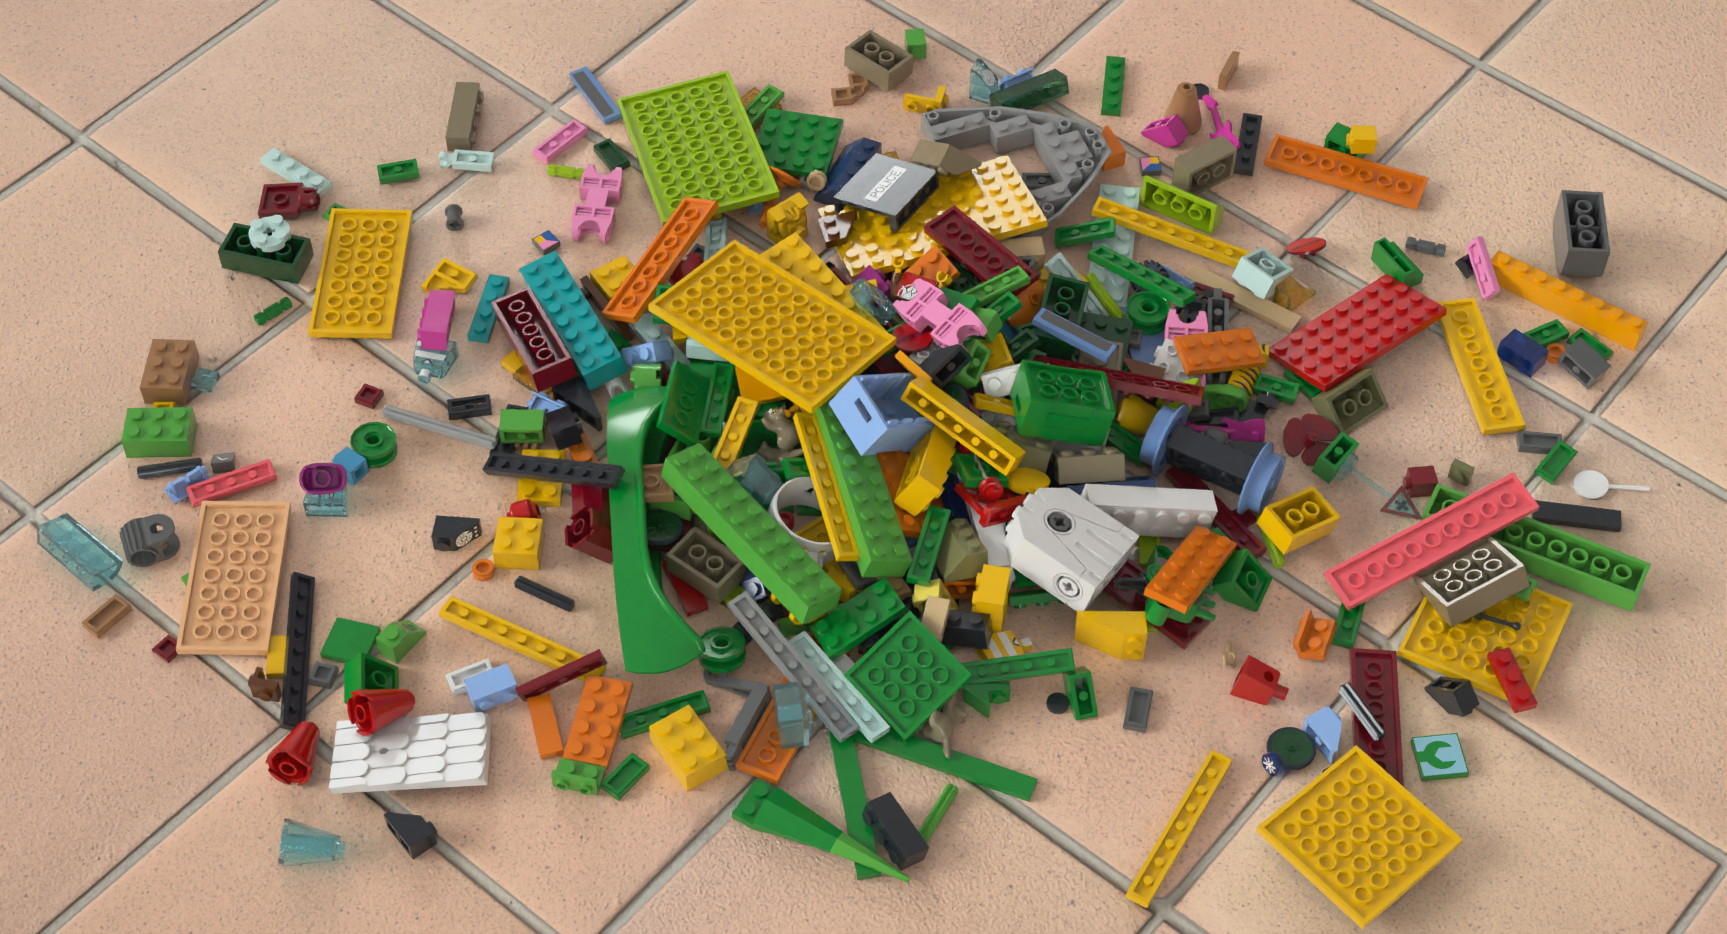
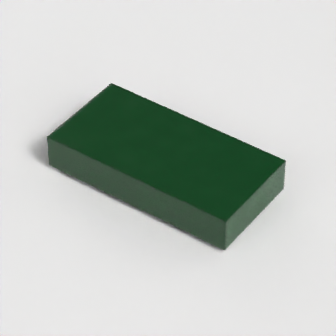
[593,138,630,172]

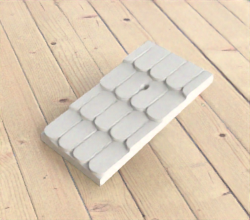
[329,712,492,794]

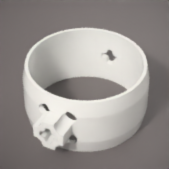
[767,477,836,568]

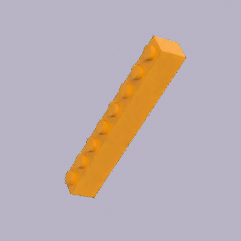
[1491,250,1648,351]

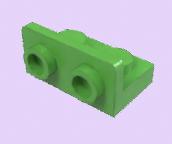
[551,758,606,796]

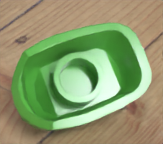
[1202,384,1249,414]

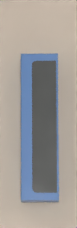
[569,66,622,125]
[1032,307,1117,363]

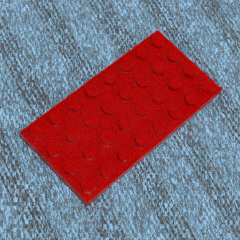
[1269,274,1447,392]

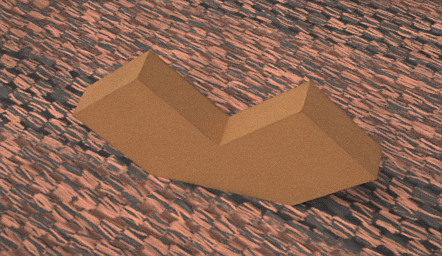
[831,73,869,106]

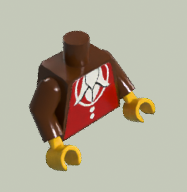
[890,256,952,320]

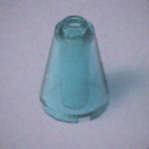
[278,818,345,867]

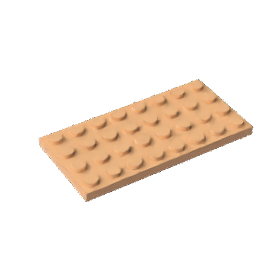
[176,501,291,655]

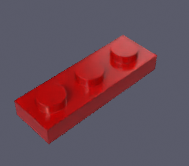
[1487,647,1538,713]

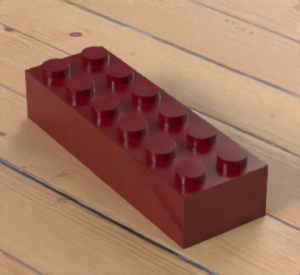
[491,286,577,393]

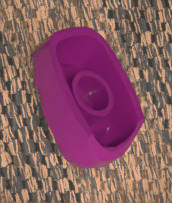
[299,463,347,495]

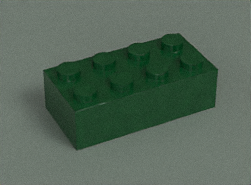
[218,223,314,284]
[1034,273,1090,361]

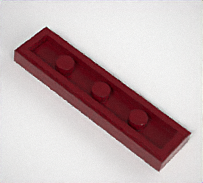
[515,649,607,702]

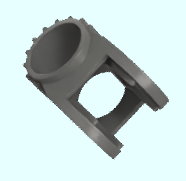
[119,514,180,567]

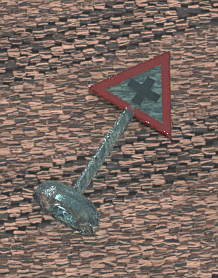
[1336,453,1422,520]

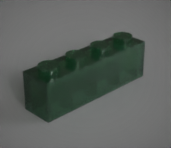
[989,69,1069,110]

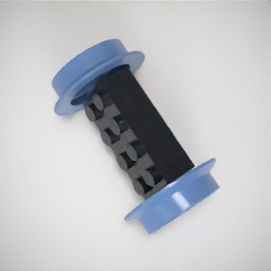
[1140,404,1286,515]

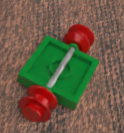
[953,443,1009,502]

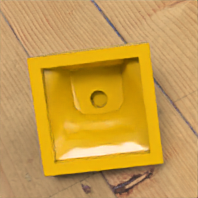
[767,192,809,244]

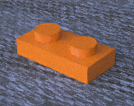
[567,432,599,463]

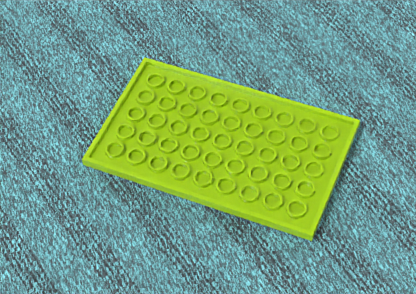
[617,70,780,226]

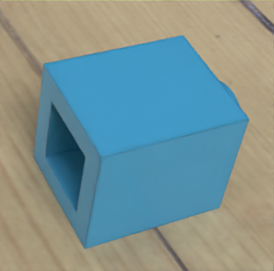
[332,446,369,485]

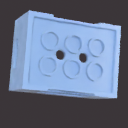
[829,372,935,456]

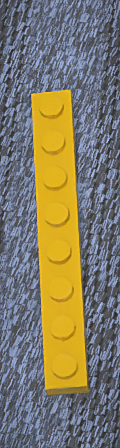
[1091,196,1250,268]
[793,412,860,561]
[439,596,607,683]
[1126,749,1233,908]

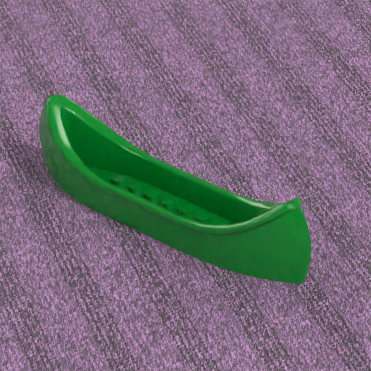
[607,386,706,674]

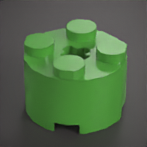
[630,363,663,390]

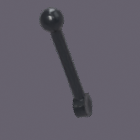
[1174,289,1213,314]
[1474,612,1521,631]

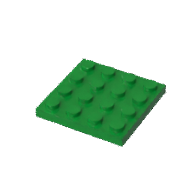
[757,108,844,178]
[844,611,974,742]

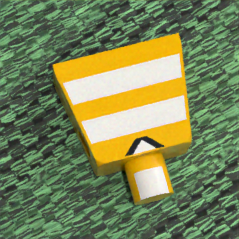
[975,630,1033,660]

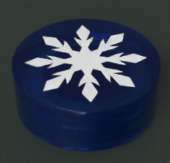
[1262,751,1284,776]

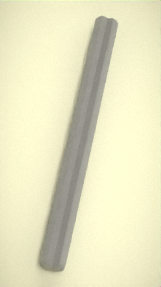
[382,405,498,449]

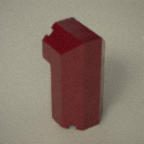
[565,484,613,564]

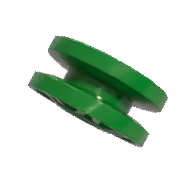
[1125,291,1170,335]
[350,422,398,468]
[698,626,746,674]

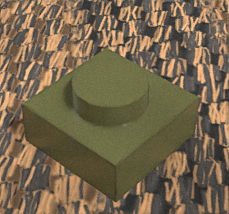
[1448,458,1475,486]

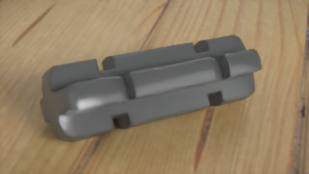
[1405,237,1446,257]

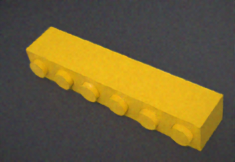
[900,376,1026,476]

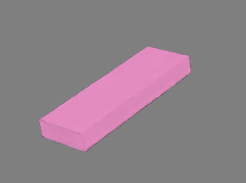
[532,119,588,164]
[1466,236,1501,301]

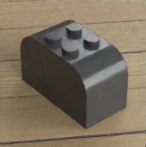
[1553,190,1610,277]

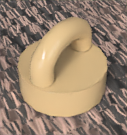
[806,169,827,191]

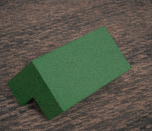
[1371,237,1424,287]

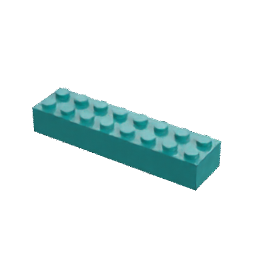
[519,250,628,391]

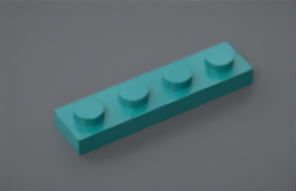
[467,274,510,344]

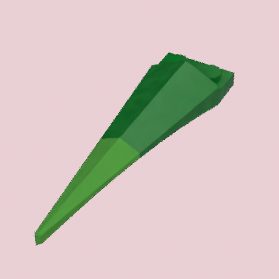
[732,778,910,882]

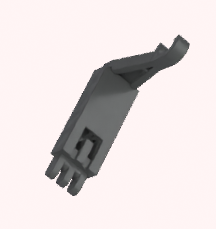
[703,670,772,771]

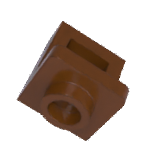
[248,666,282,702]

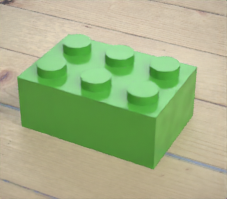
[121,407,197,458]

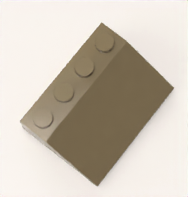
[1412,535,1530,627]

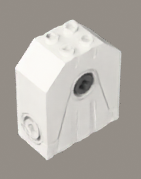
[1004,488,1139,611]

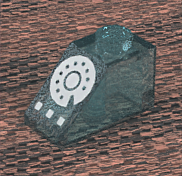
[969,58,1000,105]

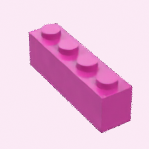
[417,290,455,351]

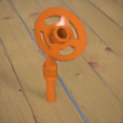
[759,166,802,228]

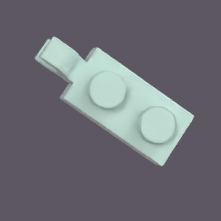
[439,149,494,172]

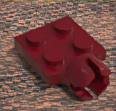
[258,182,320,219]

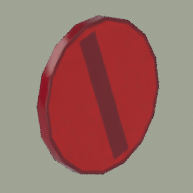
[1286,237,1326,260]
[892,323,934,353]

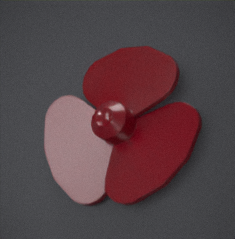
[1283,413,1338,466]

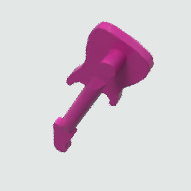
[1202,95,1241,150]
[1186,418,1266,442]

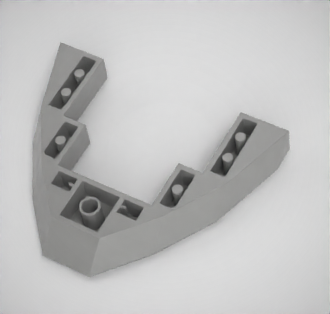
[920,106,1111,239]

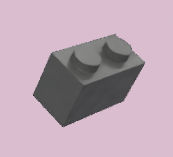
[1557,338,1611,389]

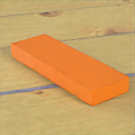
[527,693,564,760]

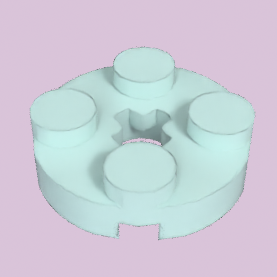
[249,215,291,252]

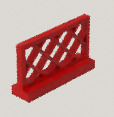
[954,483,1053,528]

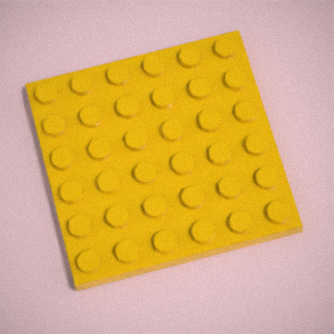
[1397,588,1573,701]
[1256,745,1463,929]

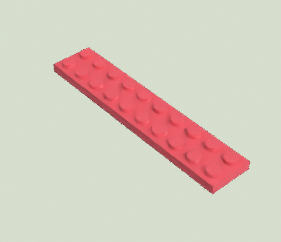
[1324,472,1539,611]

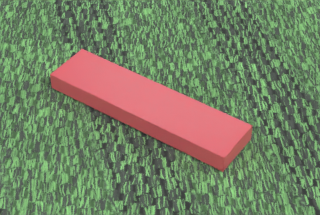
[185,459,277,508]

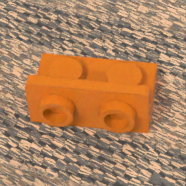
[1293,610,1337,661]

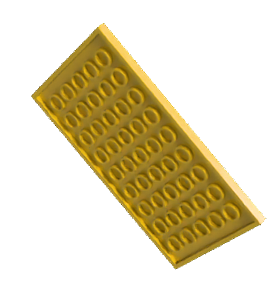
[818,155,1048,281]
[648,239,896,414]

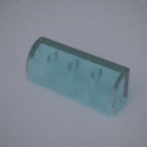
[37,513,123,591]

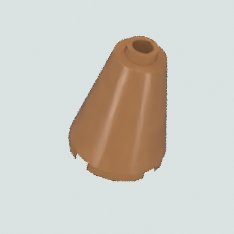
[1163,82,1202,135]

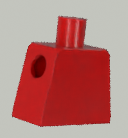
[1230,655,1289,705]

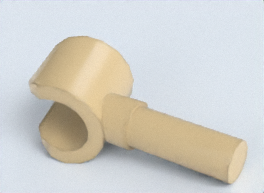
[1222,640,1236,667]

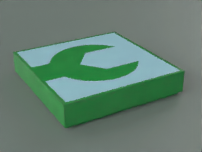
[1410,733,1469,781]

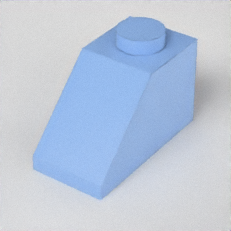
[1303,706,1342,764]

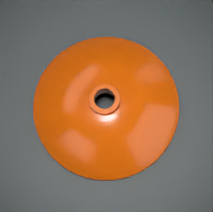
[1005,280,1045,330]

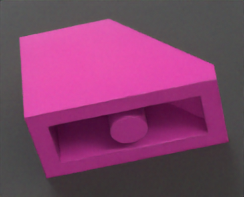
[1141,114,1189,148]

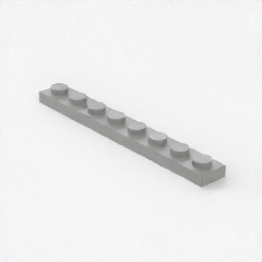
[727,591,859,743]

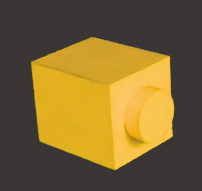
[1346,125,1377,154]

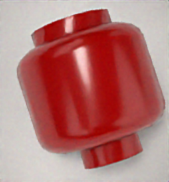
[507,499,541,519]

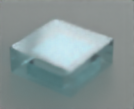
[190,367,220,393]

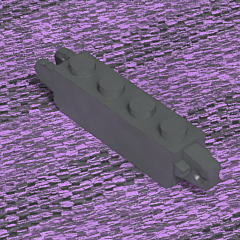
[1205,288,1229,385]

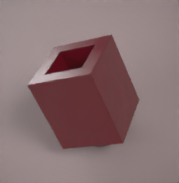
[1403,466,1439,498]

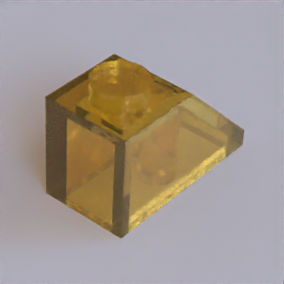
[1273,276,1316,311]

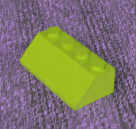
[1140,175,1224,236]

